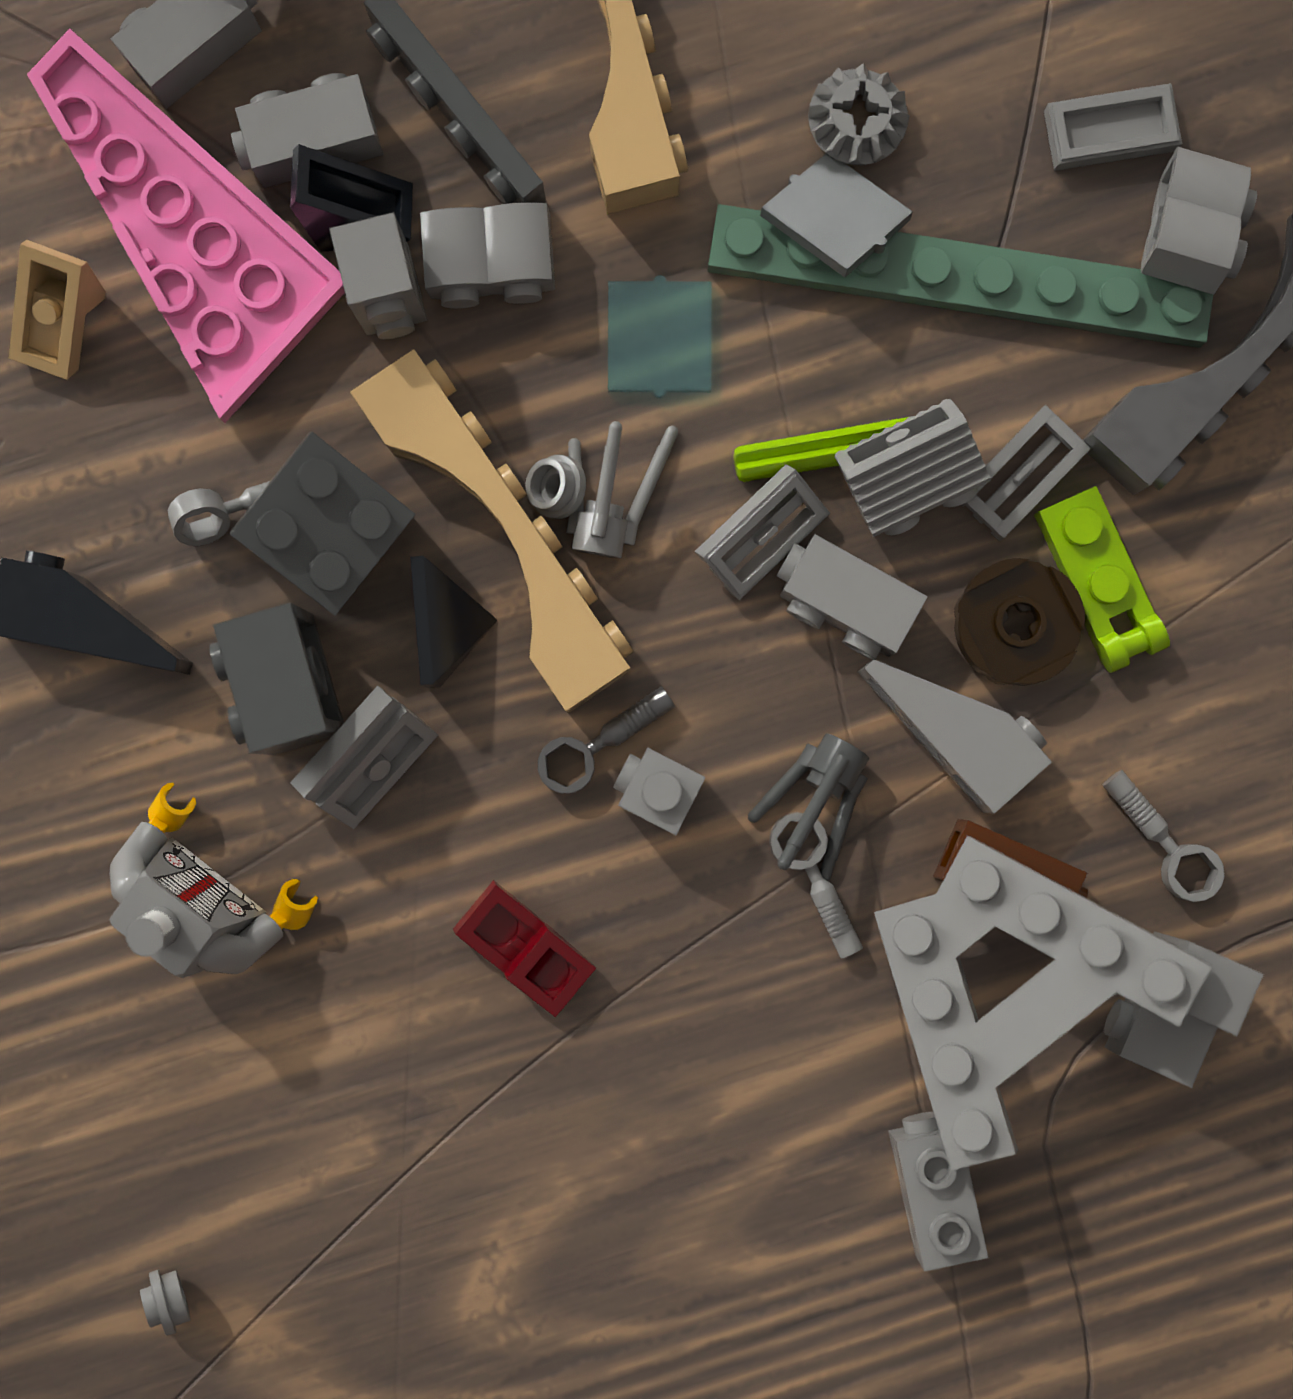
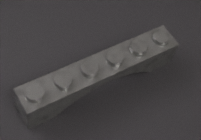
[1083,213,1293,496]

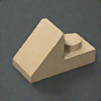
[9,240,106,380]

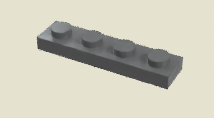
[364,0,546,204]

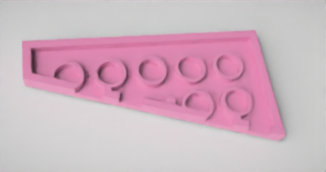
[27,29,345,423]

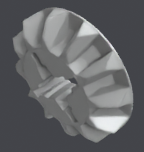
[808,63,910,165]

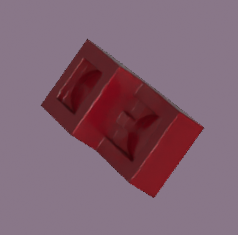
[453,880,596,1018]

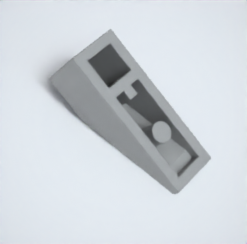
[858,660,1052,814]

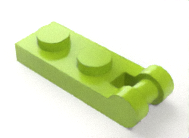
[1034,486,1170,673]

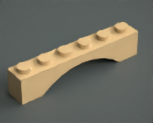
[589,0,688,214]
[350,349,634,714]

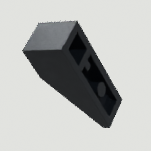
[0,550,192,675]

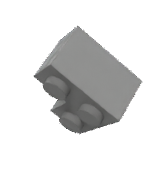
[1104,931,1264,1088]

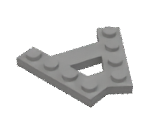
[874,836,1212,1171]

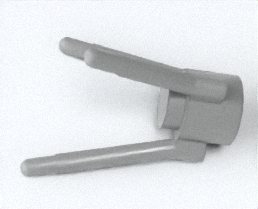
[566,421,678,558]

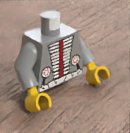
[109,783,318,978]

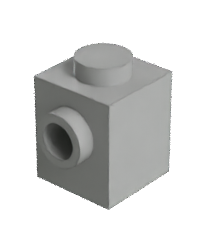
[613,748,706,835]

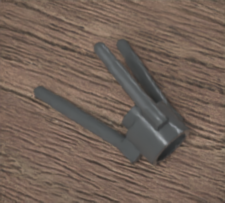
[748,733,869,881]

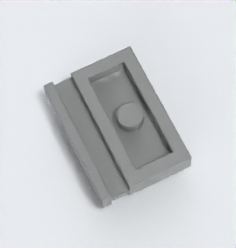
[290,686,438,829]

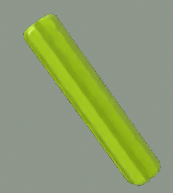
[733,417,908,482]

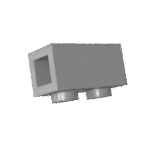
[110,0,262,109]
[231,73,383,188]
[776,534,928,660]
[888,1112,988,1272]

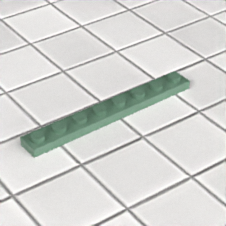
[707,204,1213,348]

